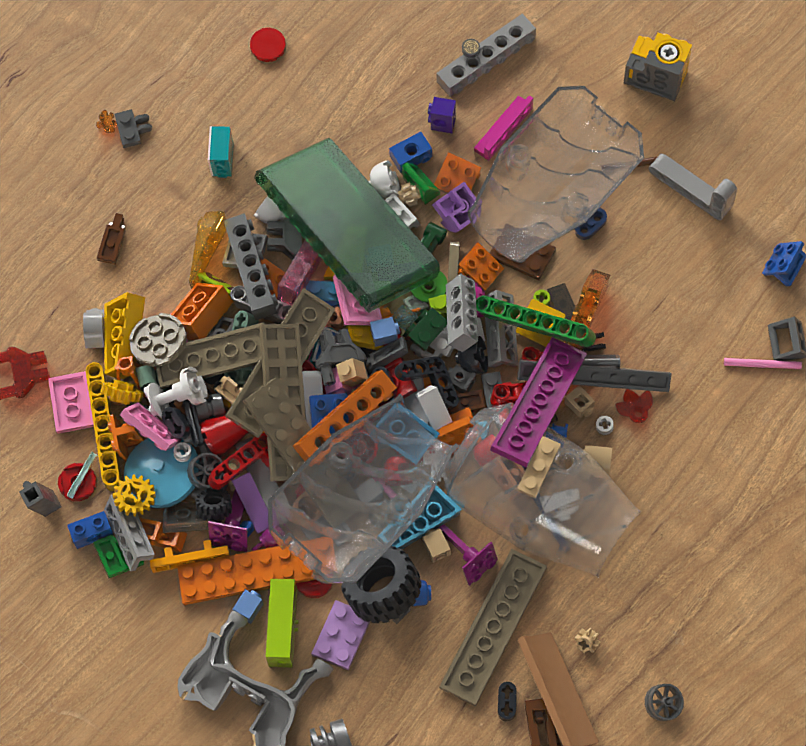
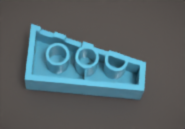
[378,482,462,549]

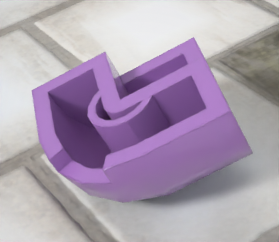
[432,182,478,233]

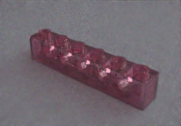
[277,208,341,305]

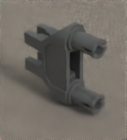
[267,212,320,263]
[315,329,369,386]

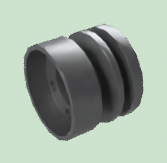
[309,719,352,746]

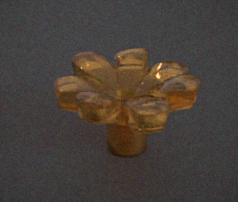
[96,110,117,133]

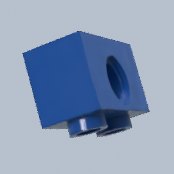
[389,132,433,173]
[67,511,114,549]

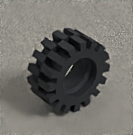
[195,488,232,522]

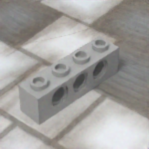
[446,274,478,352]

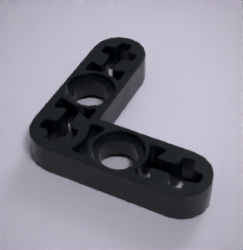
[394,356,459,410]

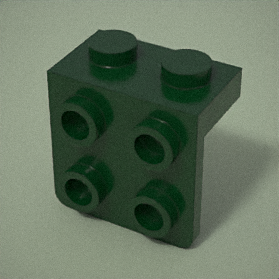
[402,307,447,351]

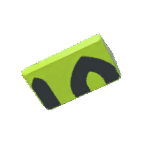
[198,272,234,299]

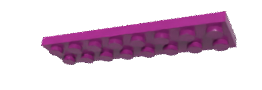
[490,337,587,468]

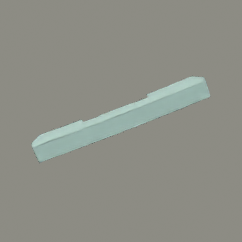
[67,452,97,499]

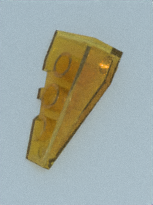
[189,211,227,289]

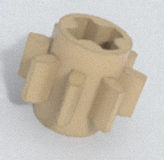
[398,182,421,207]
[574,628,601,654]

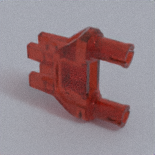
[0,346,50,400]

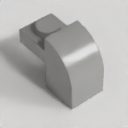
[83,308,104,349]

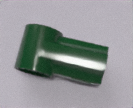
[414,222,447,260]

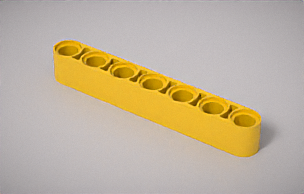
[86,362,122,491]

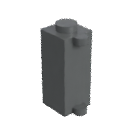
[19,481,62,517]

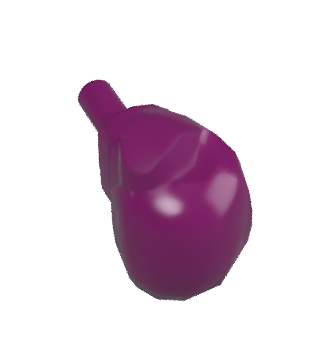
[252,526,283,551]

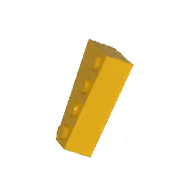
[104,292,146,379]

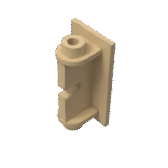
[215,376,242,404]

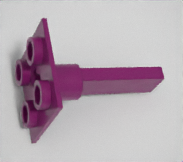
[208,489,248,552]
[439,524,498,586]

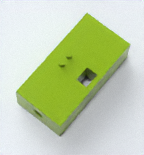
[266,579,299,668]

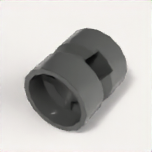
[196,393,225,422]

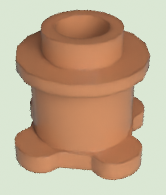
[326,307,345,331]

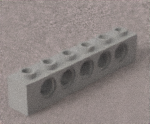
[436,13,536,97]

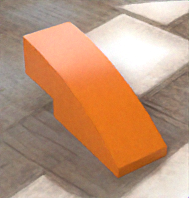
[139,518,187,552]

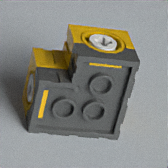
[624,32,692,101]

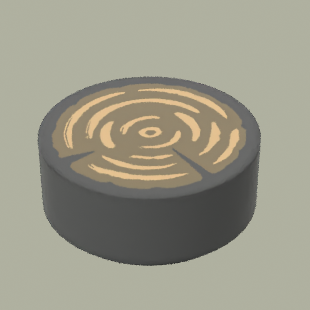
[462,39,480,58]

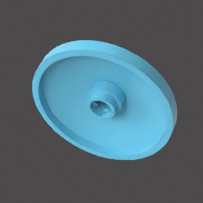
[124,438,201,508]

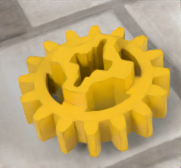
[100,380,143,405]
[113,474,156,517]

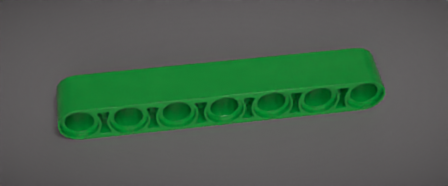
[476,296,596,347]

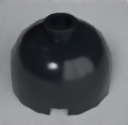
[455,336,488,375]

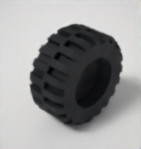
[341,545,421,623]

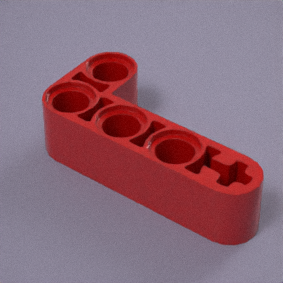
[208,433,270,489]

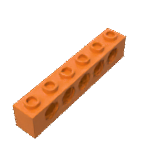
[292,370,397,464]

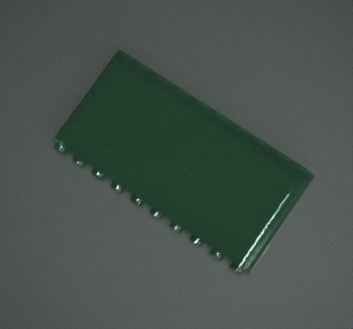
[254,138,440,313]

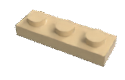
[517,436,561,499]

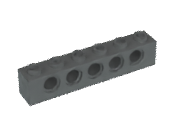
[223,213,279,320]

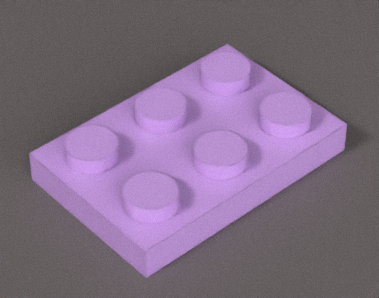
[311,600,370,670]

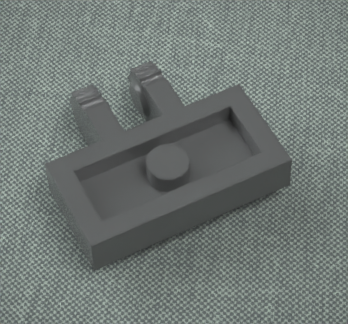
[114,109,152,148]

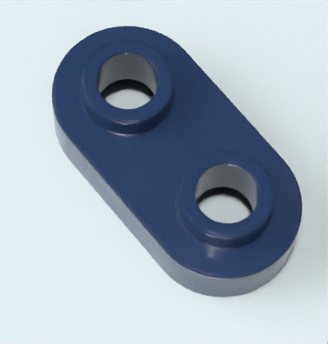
[575,208,607,240]

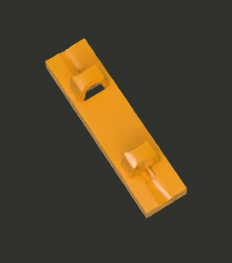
[149,540,230,573]

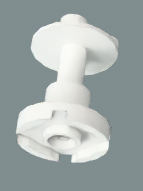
[144,367,207,419]

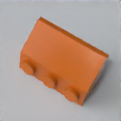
[171,283,233,341]

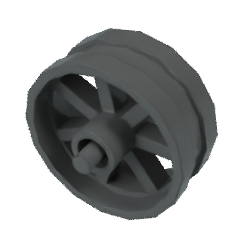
[187,453,224,490]
[644,683,684,721]

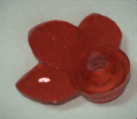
[615,389,653,423]

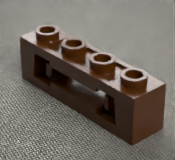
[525,698,561,746]

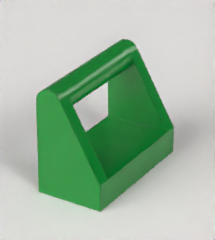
[402,163,440,205]

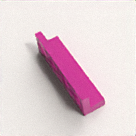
[474,95,533,161]

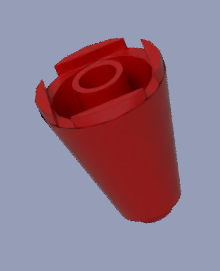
[200,415,249,456]

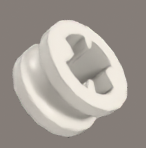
[596,416,613,435]
[174,442,191,462]

